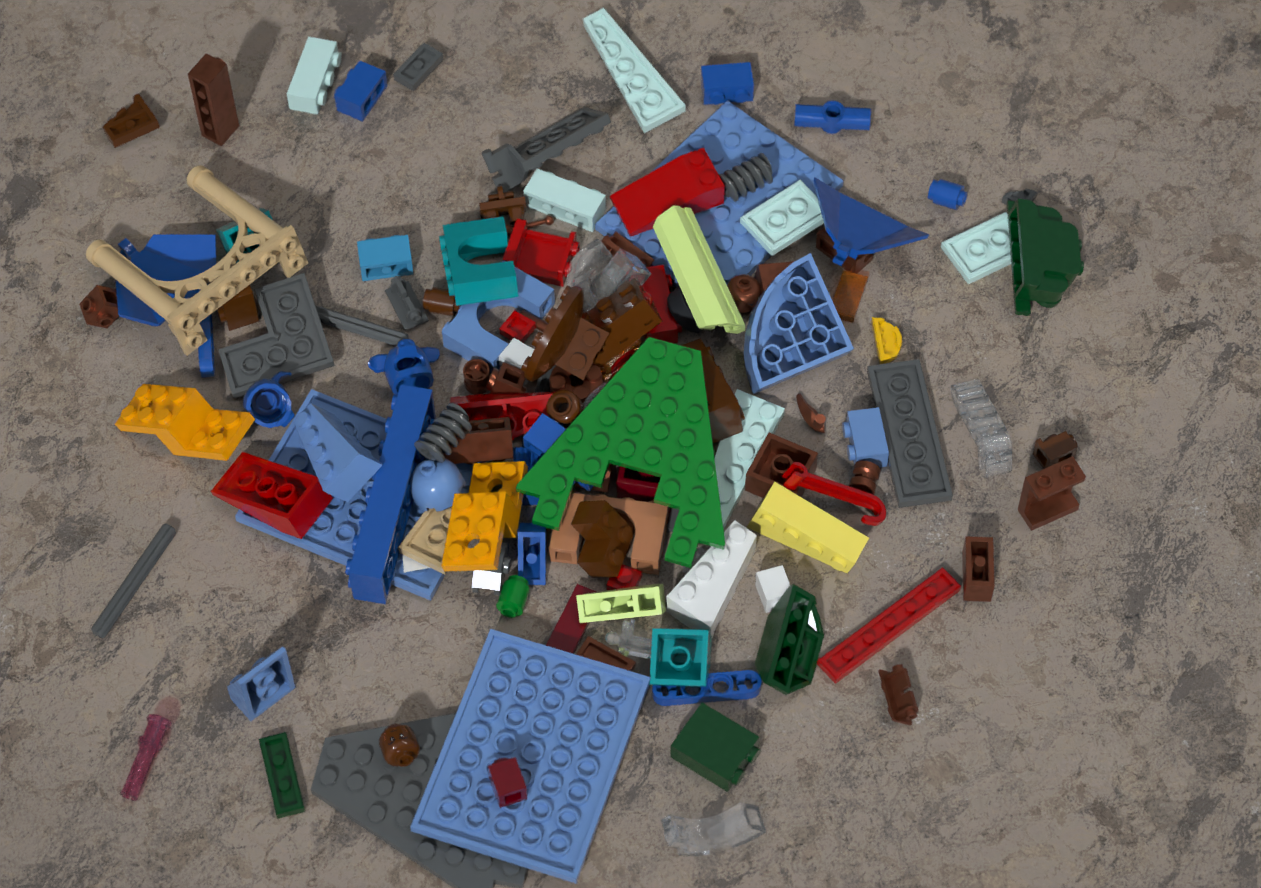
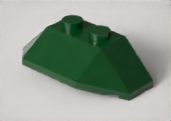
[754,584,824,695]

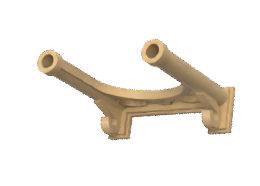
[86,165,308,356]

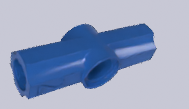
[794,101,871,134]

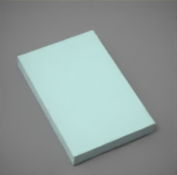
[740,180,824,256]
[941,212,1011,284]

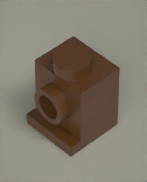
[1033,431,1078,469]

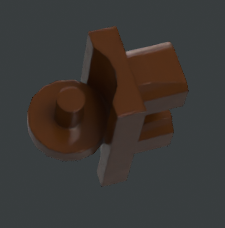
[479,185,526,225]

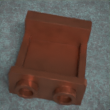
[1018,456,1086,531]

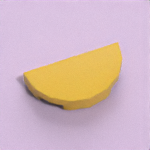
[871,317,902,364]

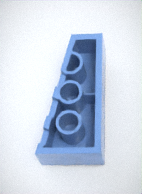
[293,403,382,503]

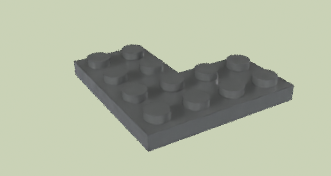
[218,273,335,399]

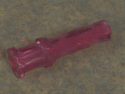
[120,714,172,801]

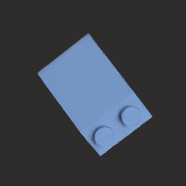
[227,647,296,721]

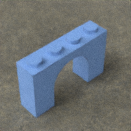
[442,260,555,374]

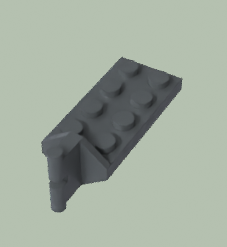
[481,107,611,193]

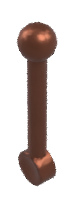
[506,215,554,236]

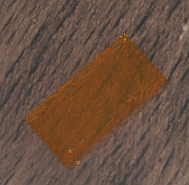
[833,270,868,323]

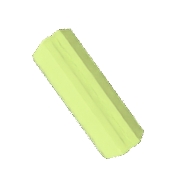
[653,205,745,334]

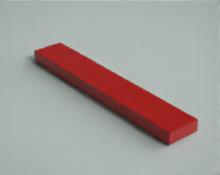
[817,567,961,684]

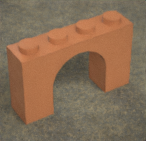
[549,491,669,575]

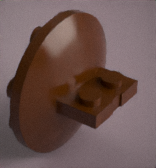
[521,285,610,382]

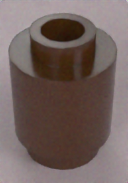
[423,287,461,316]

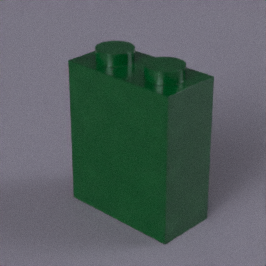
[670,702,761,792]

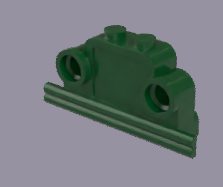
[1007,198,1084,316]

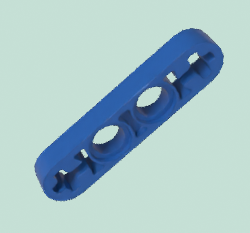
[195,289,215,378]
[652,670,762,706]

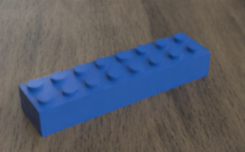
[345,384,436,604]

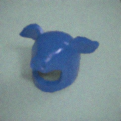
[368,339,440,394]
[242,371,295,428]

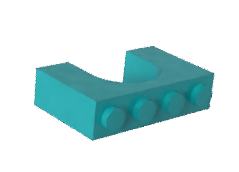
[439,216,519,306]

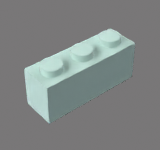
[287,36,341,115]
[523,169,606,232]

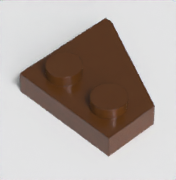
[103,93,160,148]

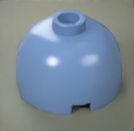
[409,458,465,512]

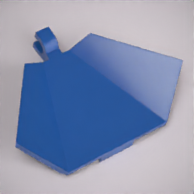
[813,177,929,266]
[116,234,217,326]

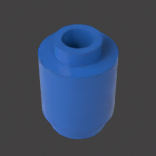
[928,179,968,210]

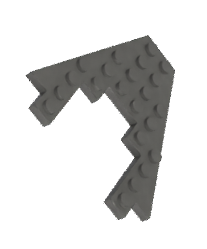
[311,713,528,888]

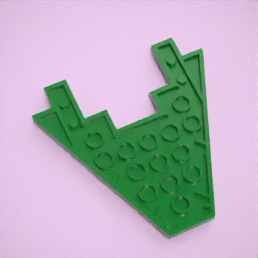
[516,337,725,568]

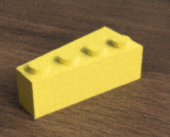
[747,482,869,573]

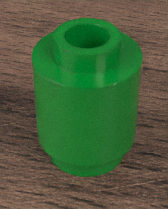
[496,575,530,618]

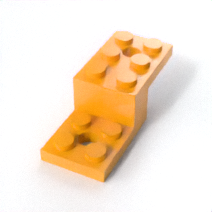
[115,384,255,461]
[441,461,528,571]

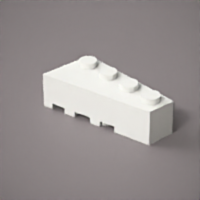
[666,520,757,638]

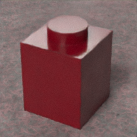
[488,757,527,808]

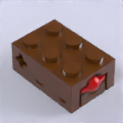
[582,278,662,367]

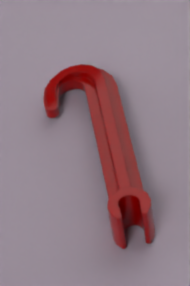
[782,462,886,526]

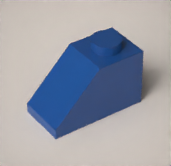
[518,523,547,585]

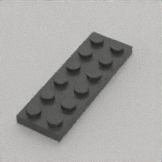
[867,359,953,508]

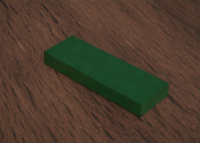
[259,732,305,819]

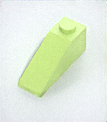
[576,583,666,623]

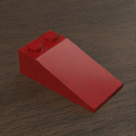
[610,148,725,237]
[210,452,333,539]

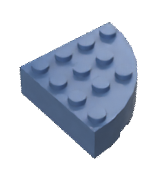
[744,253,854,394]

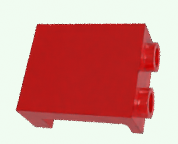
[503,219,580,287]

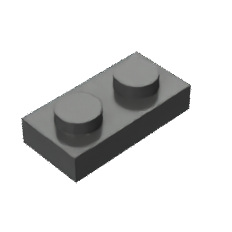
[393,42,444,92]

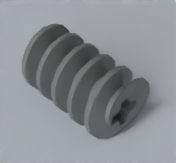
[719,153,773,202]
[414,403,472,463]

